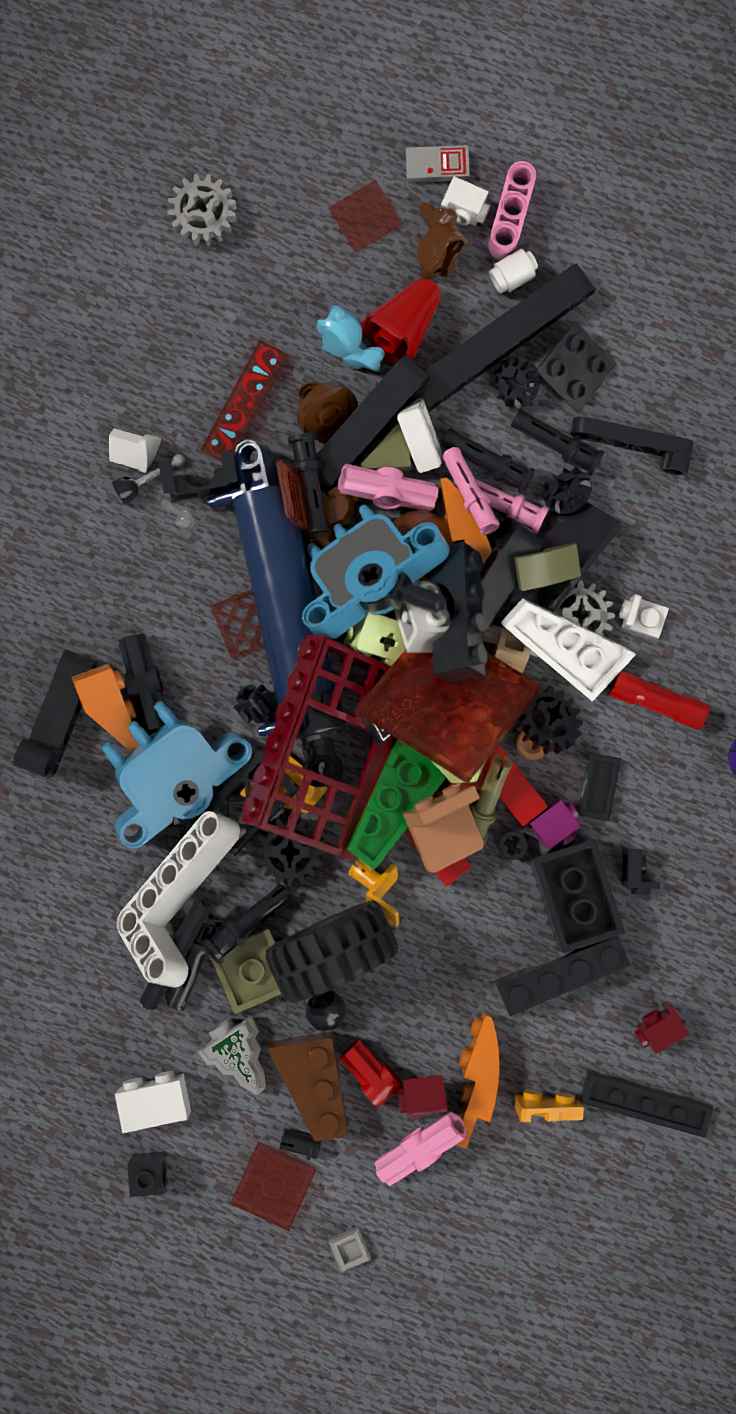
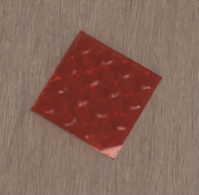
[357,649,541,784]

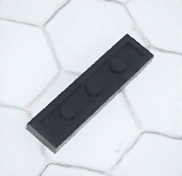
[580,1070,714,1138]

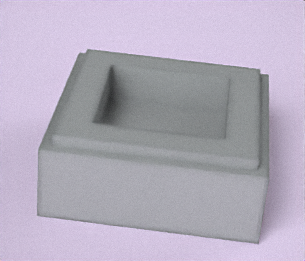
[329,1226,371,1272]

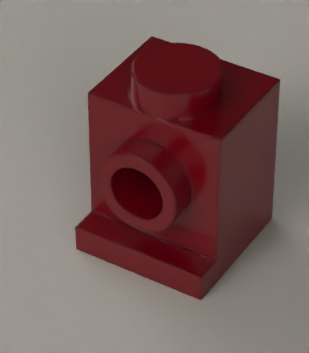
[634,1001,690,1054]

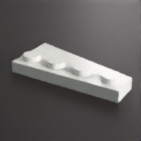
[501,598,636,702]

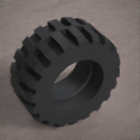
[265,900,398,1003]

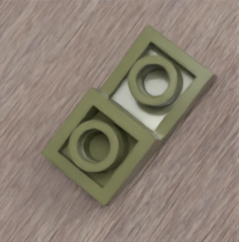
[514,543,581,591]

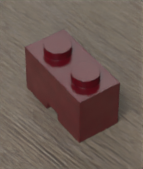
[398,1075,447,1121]

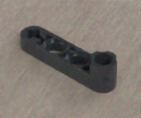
[570,416,694,476]

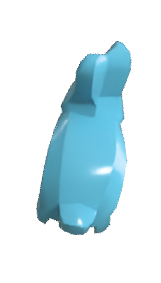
[317,305,385,372]

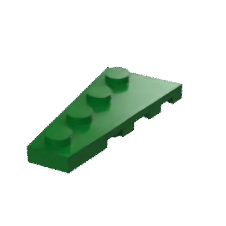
[346,727,446,870]

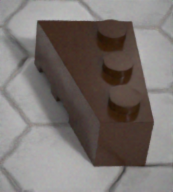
[267,1031,348,1142]

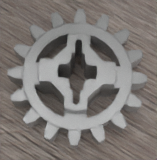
[167,174,237,246]
[553,580,615,636]

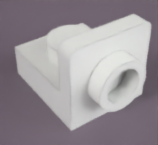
[619,594,669,639]

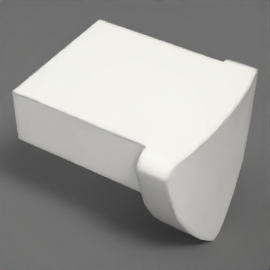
[109,428,161,473]

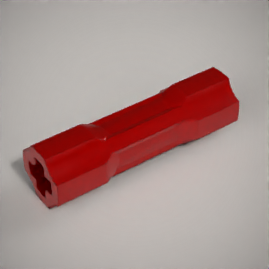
[609,670,710,730]

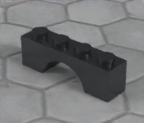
[430,542,487,683]
[494,936,631,1016]

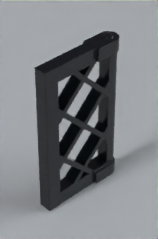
[202,749,300,856]

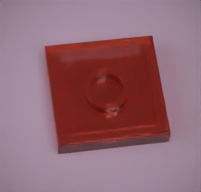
[230,1142,316,1231]

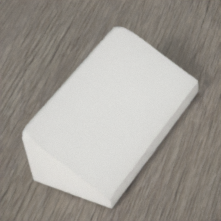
[397,398,443,473]

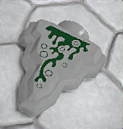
[197,1016,266,1095]

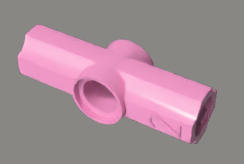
[338,464,438,512]
[374,1111,468,1186]

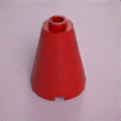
[360,278,441,366]

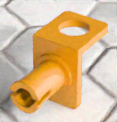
[348,860,400,927]

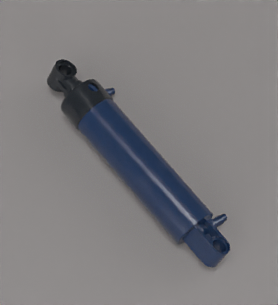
[208,440,346,787]

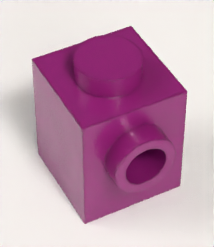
[528,800,581,850]

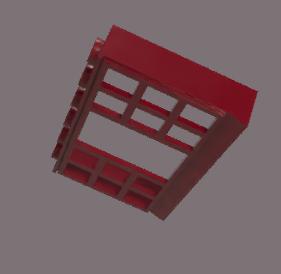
[241,634,417,861]

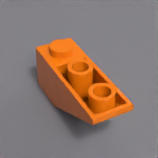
[71,664,139,751]

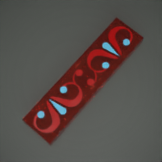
[201,340,288,463]

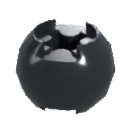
[305,991,346,1031]

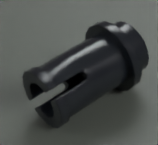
[279,1128,322,1161]

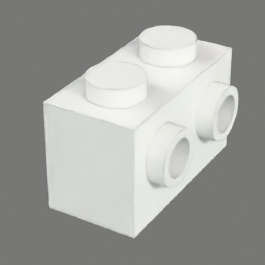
[394,581,452,653]
[115,1071,191,1133]

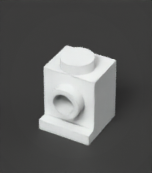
[440,177,491,226]

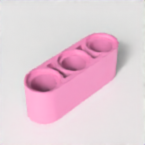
[488,161,536,260]

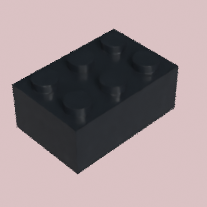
[528,837,626,953]

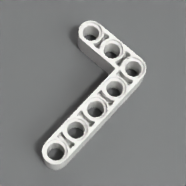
[117,811,240,988]

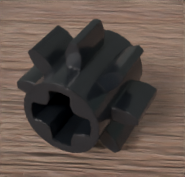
[234,684,276,724]

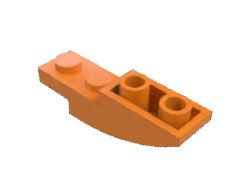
[455,1010,500,1149]

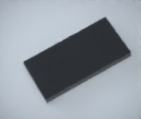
[506,492,622,612]

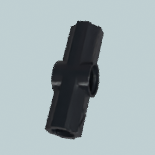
[118,633,165,732]

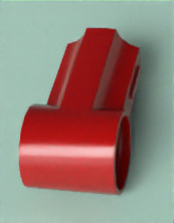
[339,1039,403,1108]

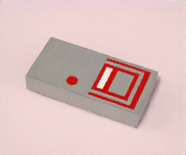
[405,145,470,183]

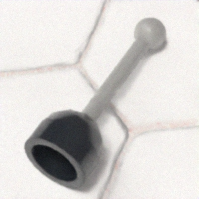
[111,454,185,505]

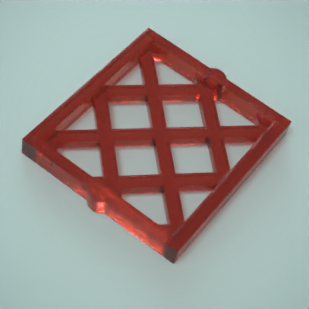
[210,589,264,659]

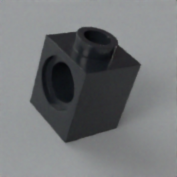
[128,1151,168,1197]

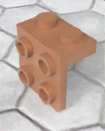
[403,783,484,873]

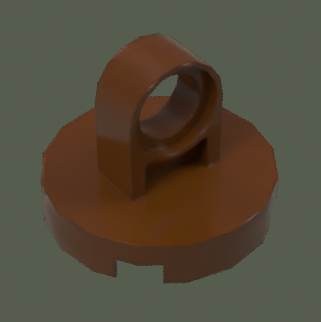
[297,381,358,443]

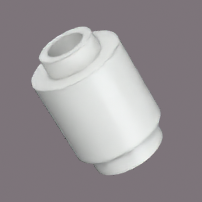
[489,249,538,294]

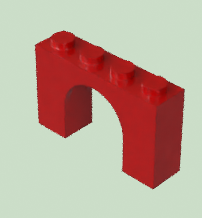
[404,745,548,887]

